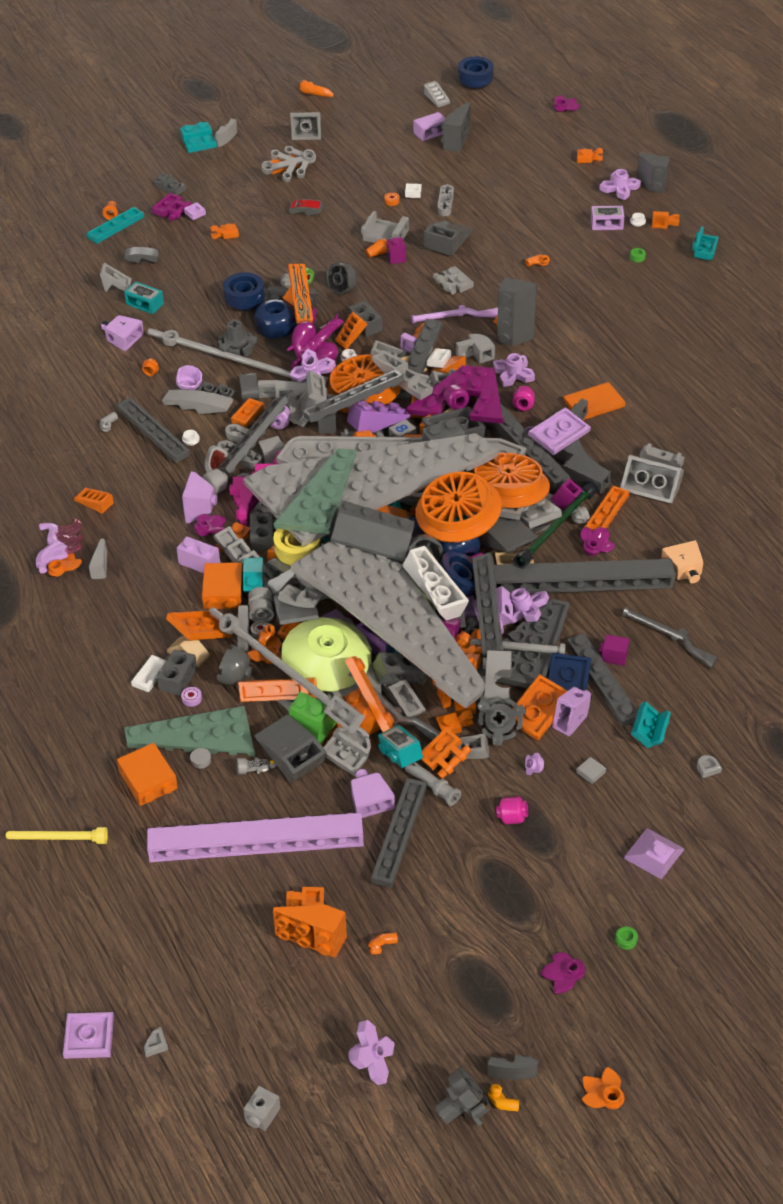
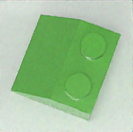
[289,691,337,745]

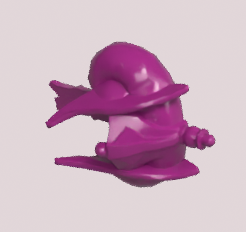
[287,314,344,369]

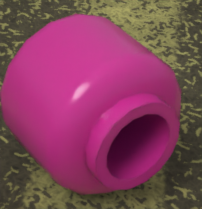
[512,386,535,411]
[496,796,528,825]

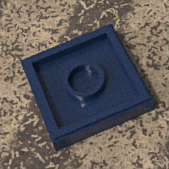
[548,653,591,691]

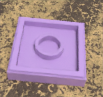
[63,1012,114,1059]

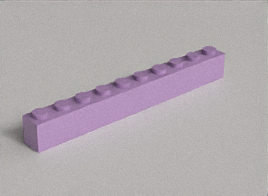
[147,813,364,862]

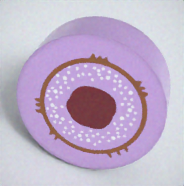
[181,687,202,707]

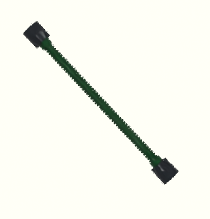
[513,481,597,569]

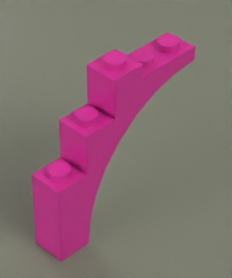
[229,451,281,527]

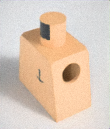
[661,540,703,583]

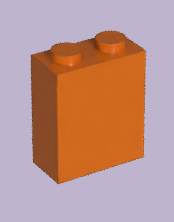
[202,563,243,609]
[116,743,178,806]

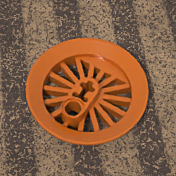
[326,355,401,414]
[465,453,550,508]
[416,472,502,542]

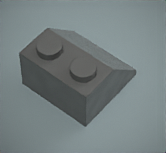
[637,153,670,193]

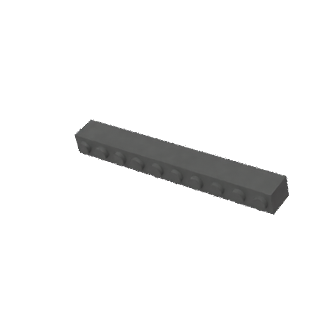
[467,395,570,495]
[494,559,676,593]

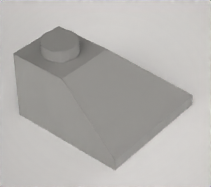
[290,112,321,140]

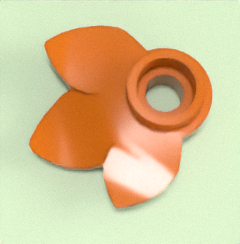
[47,552,82,577]
[247,635,282,664]
[582,1067,624,1109]

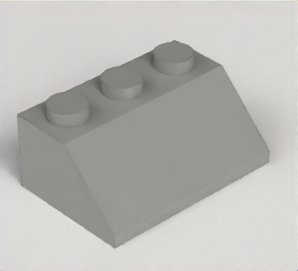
[620,455,684,504]

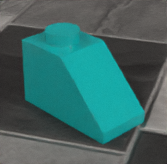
[243,557,264,596]

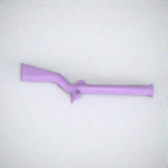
[411,305,498,324]

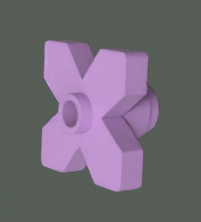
[599,169,641,200]
[290,349,336,382]
[493,353,535,387]
[508,588,549,624]
[349,1020,395,1085]

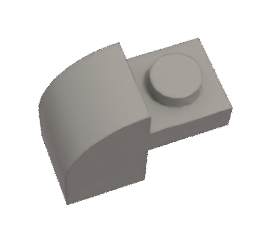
[456,334,495,363]

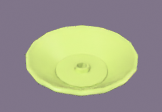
[281,617,372,692]

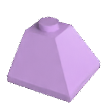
[182,472,217,523]
[624,828,684,880]

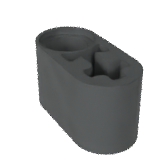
[239,373,259,401]

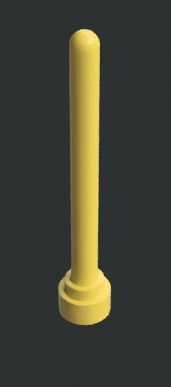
[5,827,108,844]

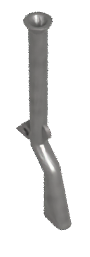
[622,606,718,669]
[348,672,441,741]

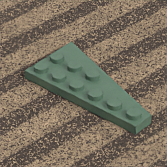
[274,448,356,535]
[124,706,255,757]

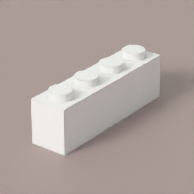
[402,546,469,621]

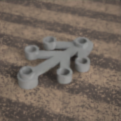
[261,146,316,182]

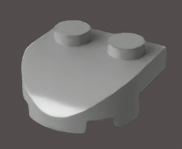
[323,726,371,776]

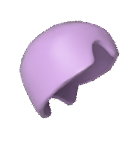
[176,365,202,390]

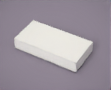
[427,348,451,368]
[131,655,165,692]

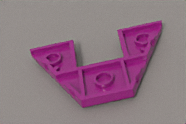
[406,365,504,424]

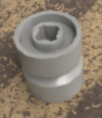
[248,587,274,622]

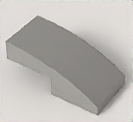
[278,584,323,608]

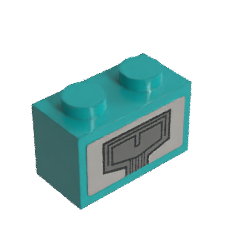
[124,282,164,314]
[378,725,423,768]

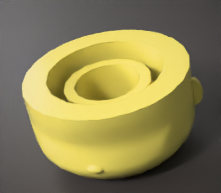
[273,529,321,566]

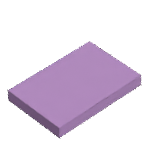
[528,407,591,455]

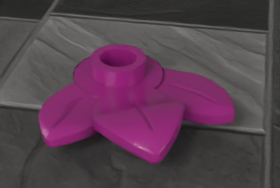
[553,95,581,112]
[194,514,226,536]
[580,527,615,556]
[540,952,586,994]

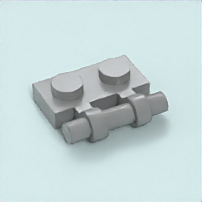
[433,266,474,294]

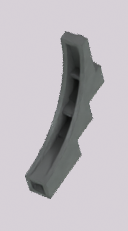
[556,398,610,495]

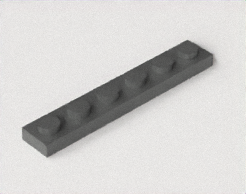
[396,319,443,401]
[303,369,404,422]
[217,396,289,475]
[116,397,190,463]
[472,553,503,658]
[567,633,638,727]
[371,778,427,888]

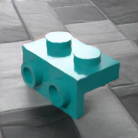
[692,227,719,260]
[631,702,671,748]

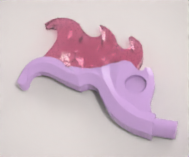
[36,519,83,573]

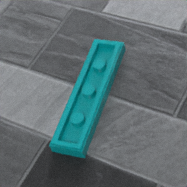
[86,207,144,244]

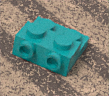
[180,122,217,153]

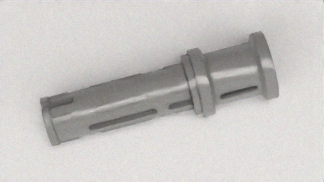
[405,762,461,806]

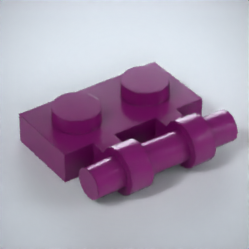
[152,193,191,221]

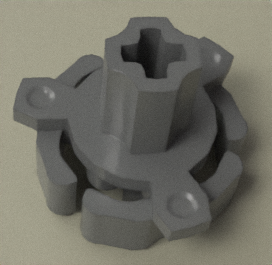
[218,319,258,357]
[477,697,526,746]
[435,1067,491,1126]

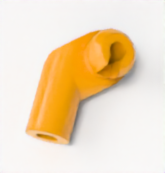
[488,1084,519,1112]

